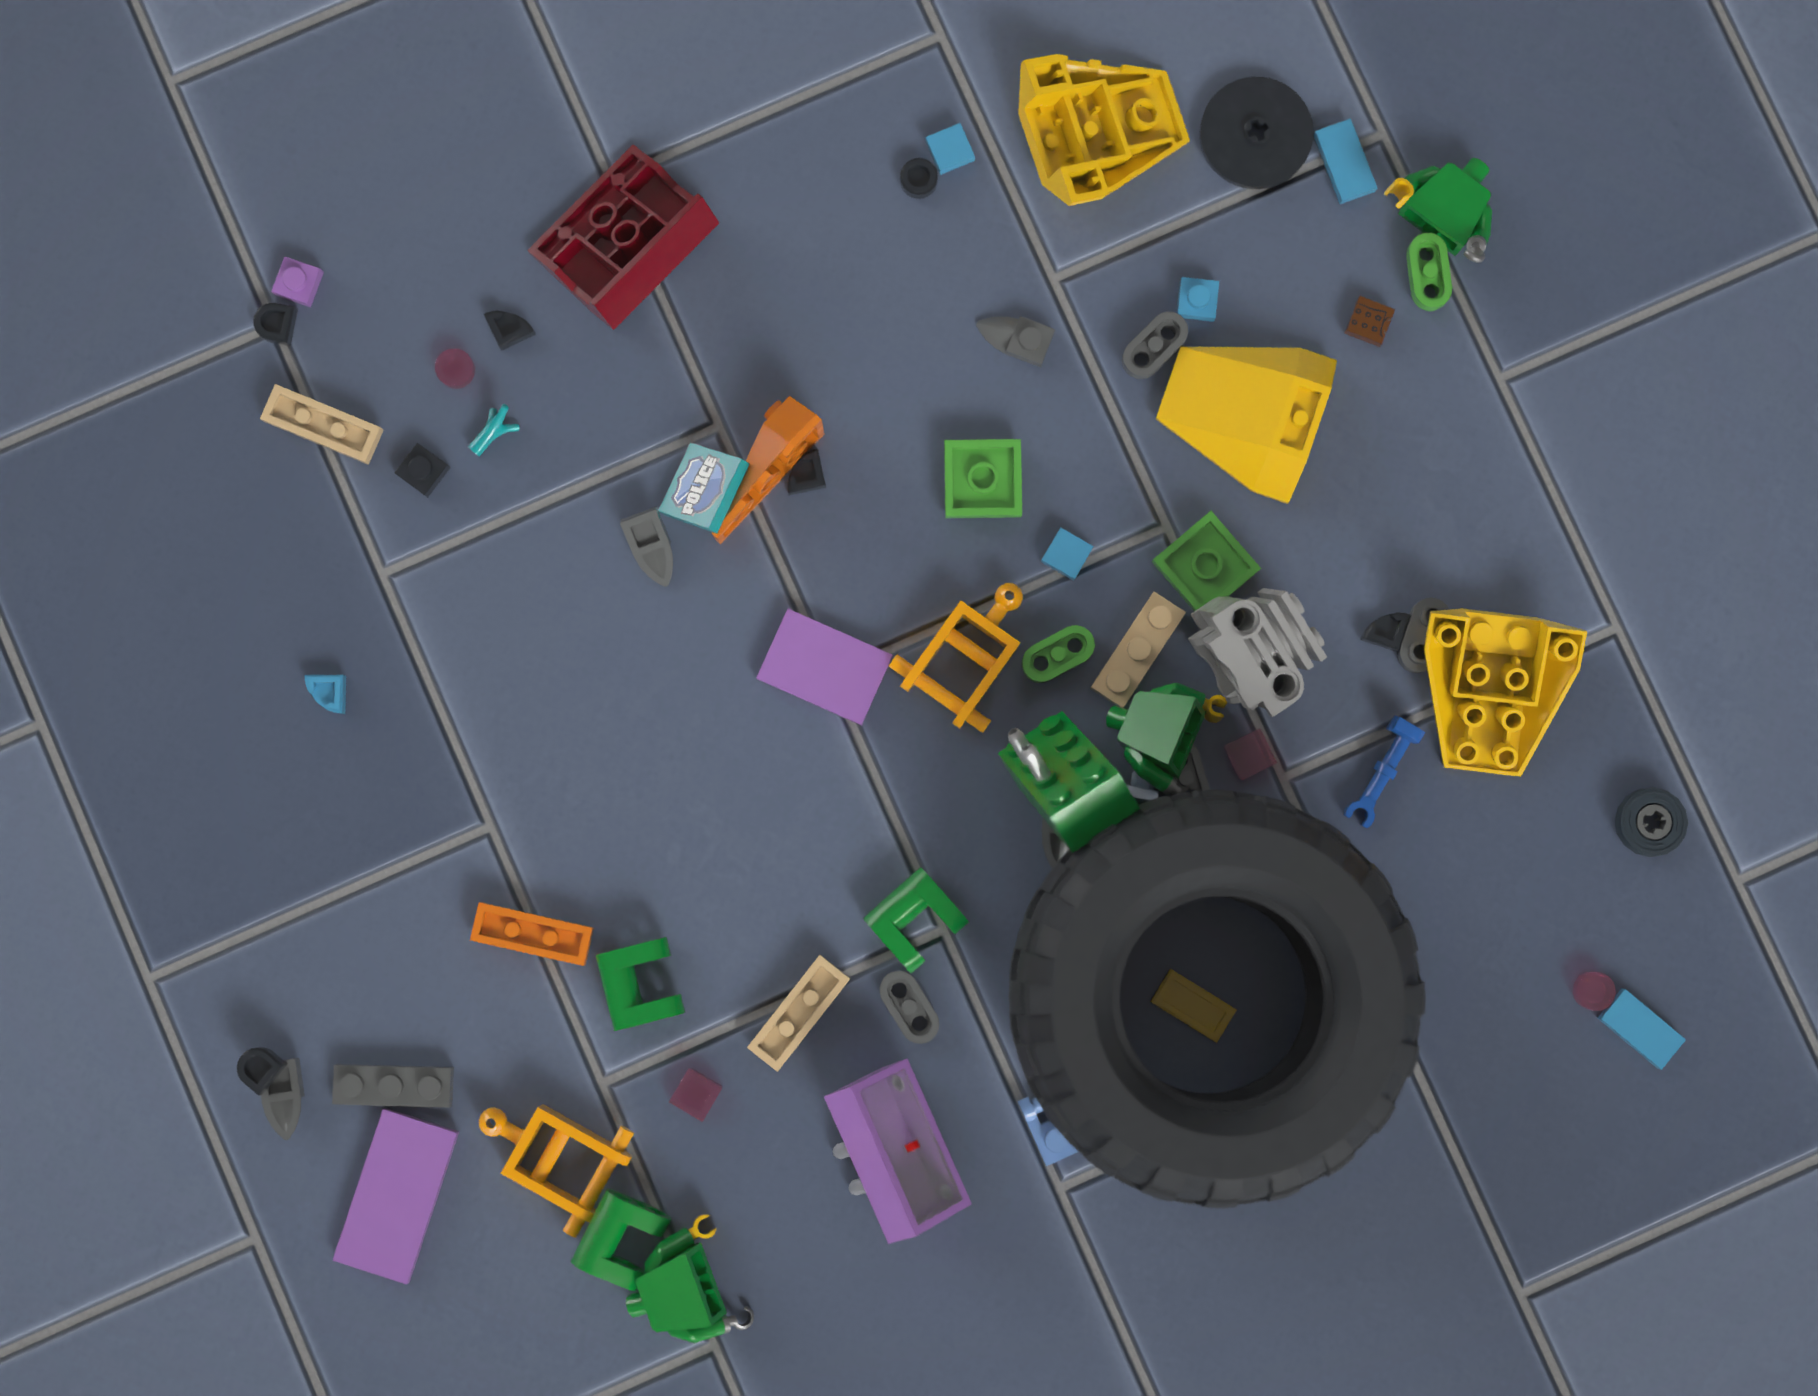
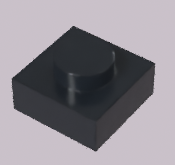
[395,443,451,498]

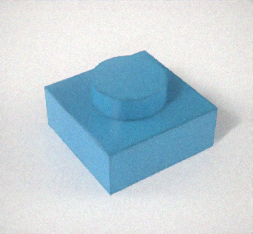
[1177,277,1219,322]

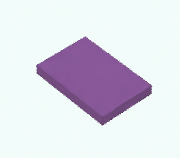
[756,609,893,726]

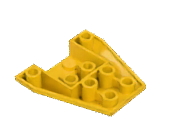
[1156,346,1337,504]
[1424,608,1587,777]

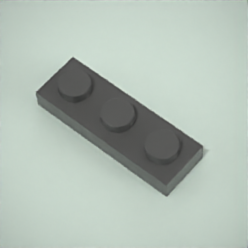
[332,1064,454,1108]

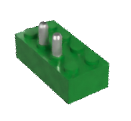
[998,711,1140,853]

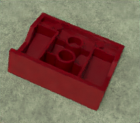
[527,145,719,330]

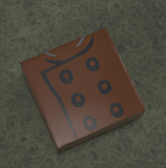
[1344,296,1395,347]

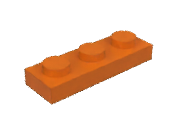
[470,902,594,966]

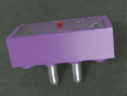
[824,1058,972,1244]

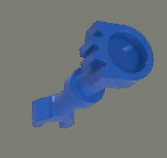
[1344,715,1425,828]

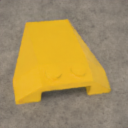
[1018,54,1190,206]

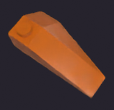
[712,396,824,544]

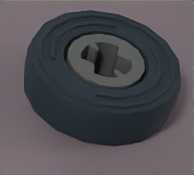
[1615,787,1688,857]

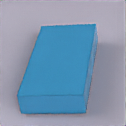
[1313,119,1377,204]
[1597,988,1686,1070]

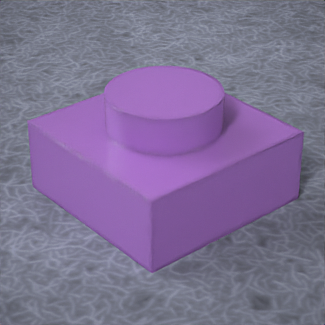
[271,256,324,307]

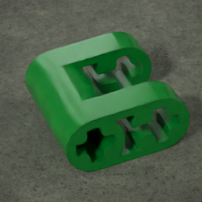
[863,867,969,974]
[595,937,686,1031]
[571,1189,672,1291]

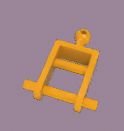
[888,583,1023,733]
[478,1104,634,1238]

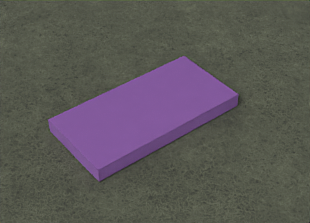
[333,1108,459,1285]

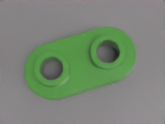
[1406,233,1452,311]
[1022,625,1095,683]

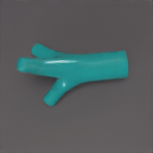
[468,404,520,456]

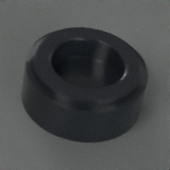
[900,158,938,199]

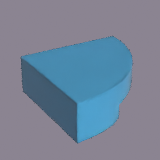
[305,675,346,714]

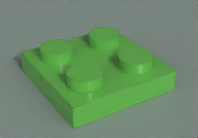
[944,439,1022,518]
[1151,511,1261,611]

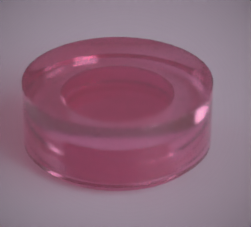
[435,349,475,389]
[1573,971,1616,1011]

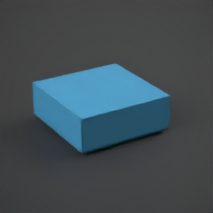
[925,123,975,175]
[1041,527,1094,581]

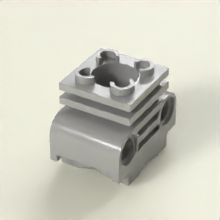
[1188,588,1327,717]

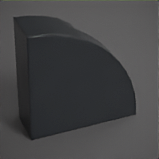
[484,310,536,350]
[788,448,826,495]
[1360,613,1411,652]

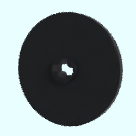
[1200,77,1314,189]

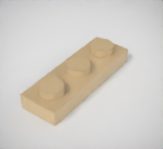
[260,384,384,465]
[1090,592,1186,708]
[747,955,851,1072]

